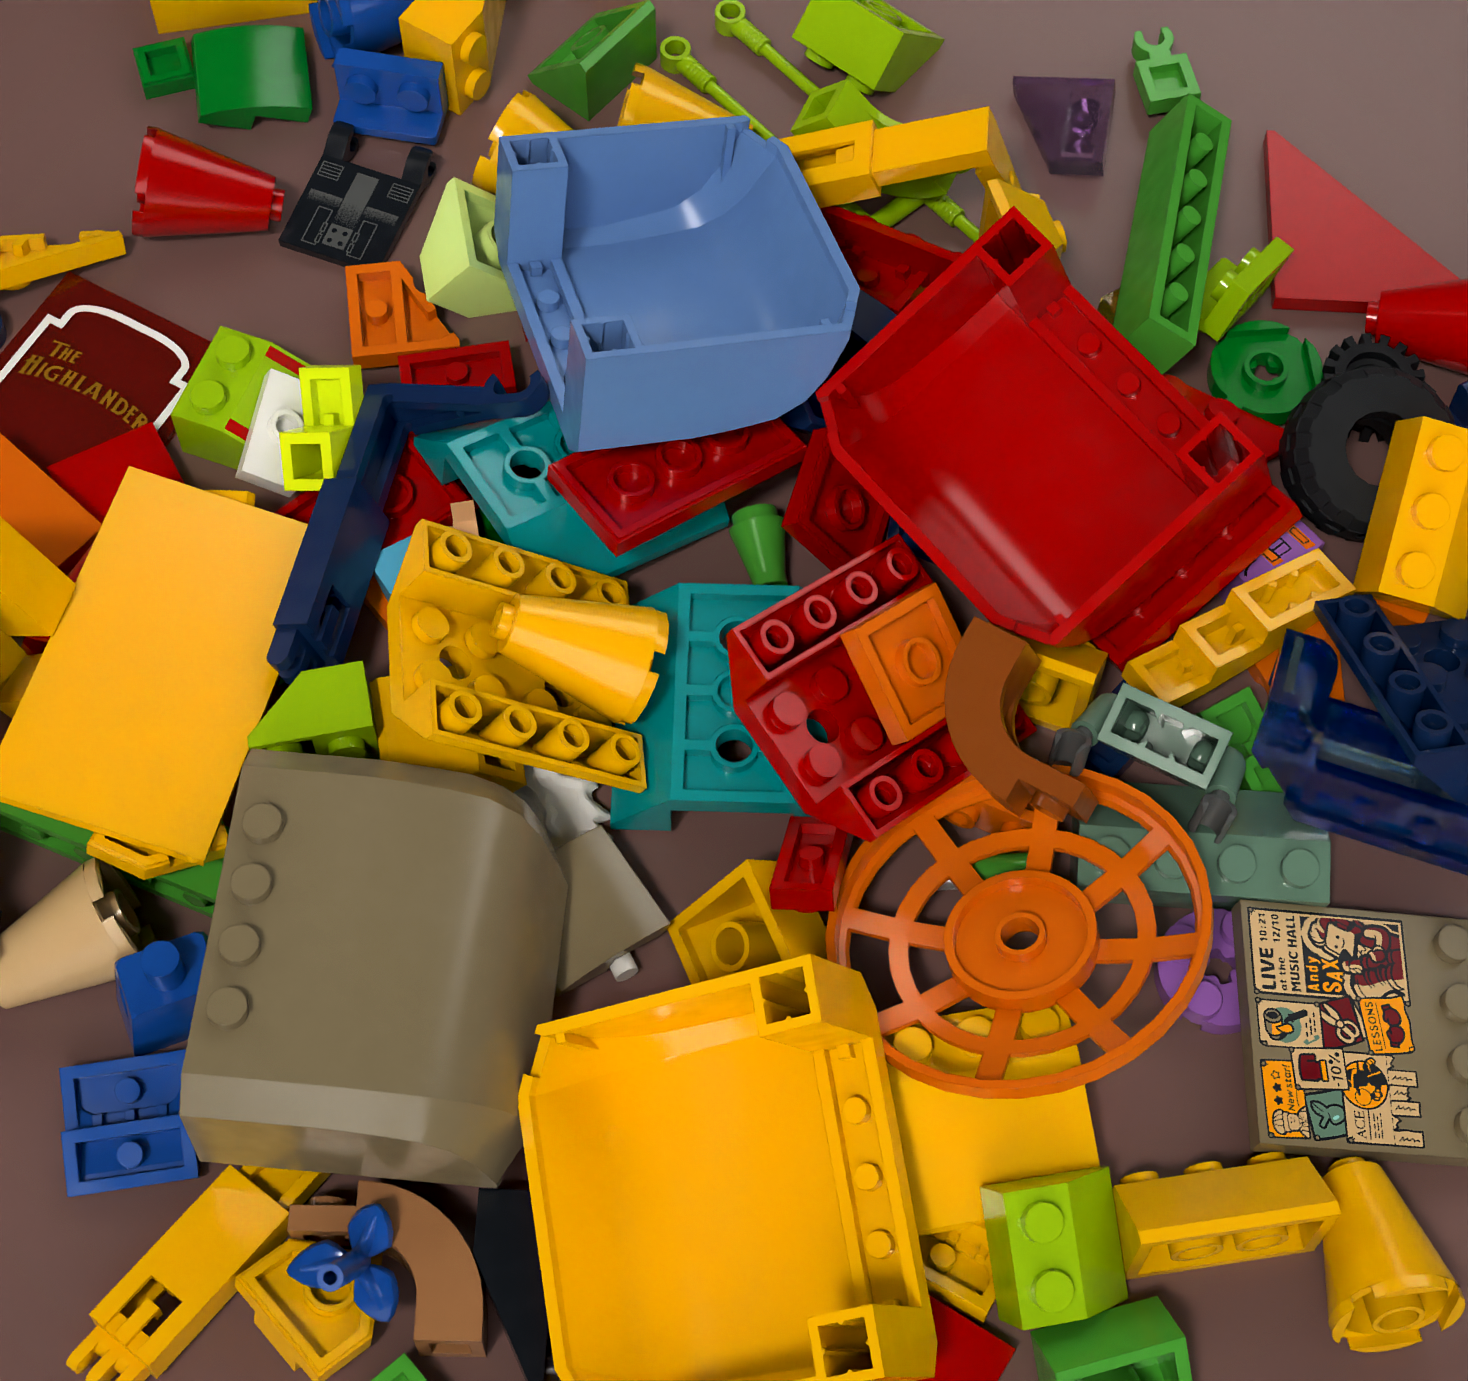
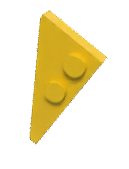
[0,230,126,290]

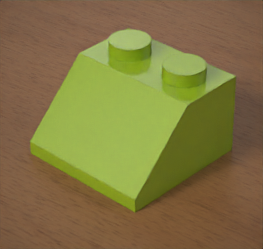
[792,0,945,95]
[980,1165,1129,1331]

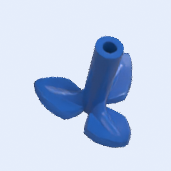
[286,1203,399,1322]

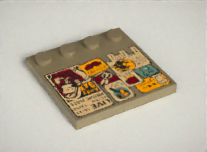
[1231,899,1468,1167]

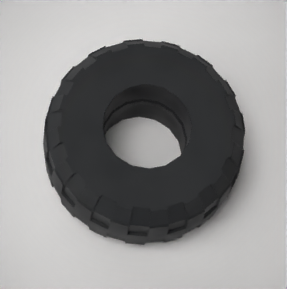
[1278,365,1455,542]

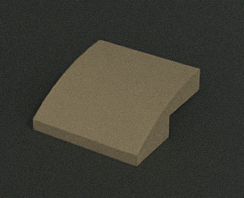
[555,825,671,997]

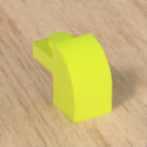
[279,365,364,491]

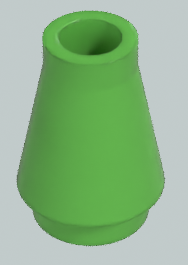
[729,504,788,585]

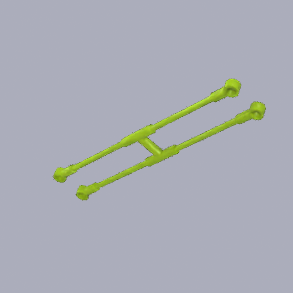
[660,0,979,242]

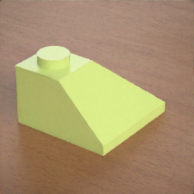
[419,177,517,318]

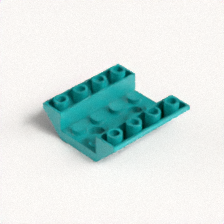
[413,398,730,577]
[610,583,854,836]

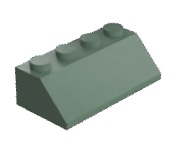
[1069,782,1331,911]

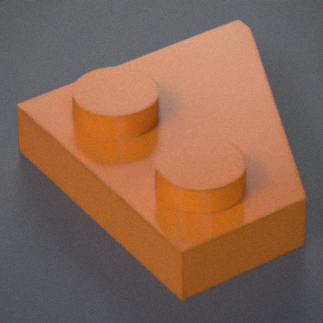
[345,261,460,369]

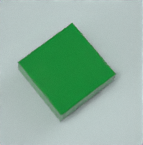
[132,37,195,100]

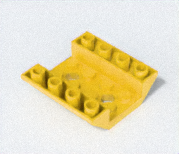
[387,519,647,794]

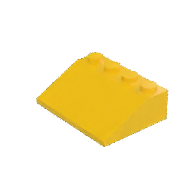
[885,1004,1100,1236]

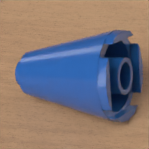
[308,0,414,68]

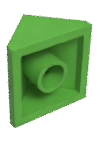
[527,0,657,121]

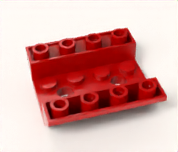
[726,533,1037,843]

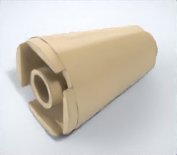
[0,857,156,1009]

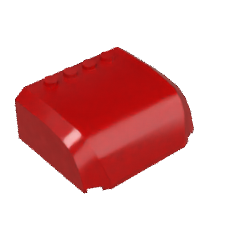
[815,206,1272,648]

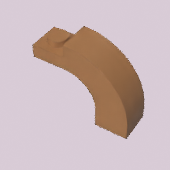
[287,1180,488,1357]

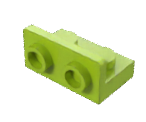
[1198,237,1295,342]

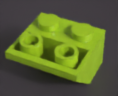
[247,660,380,760]

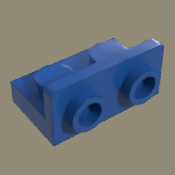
[333,47,449,145]

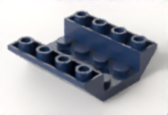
[1313,594,1468,804]

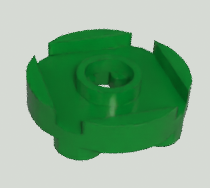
[1207,320,1323,425]

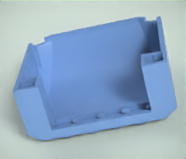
[494,115,860,452]

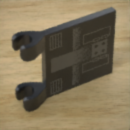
[278,121,437,267]

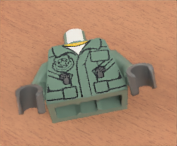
[1047,682,1246,844]

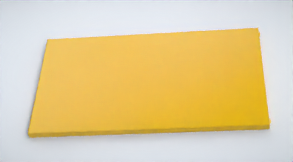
[0,466,308,866]

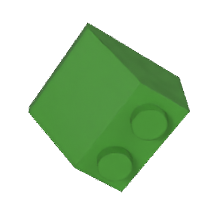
[1030,1296,1192,1381]

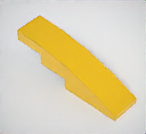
[1121,548,1356,708]

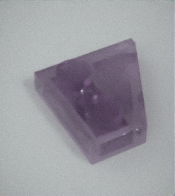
[1013,76,1116,176]

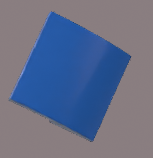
[59,1049,201,1197]

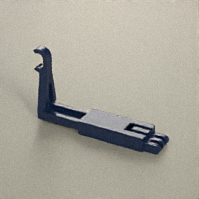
[267,370,550,685]

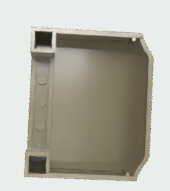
[179,749,569,1188]

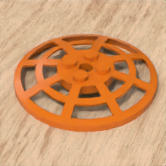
[825,764,1214,1099]

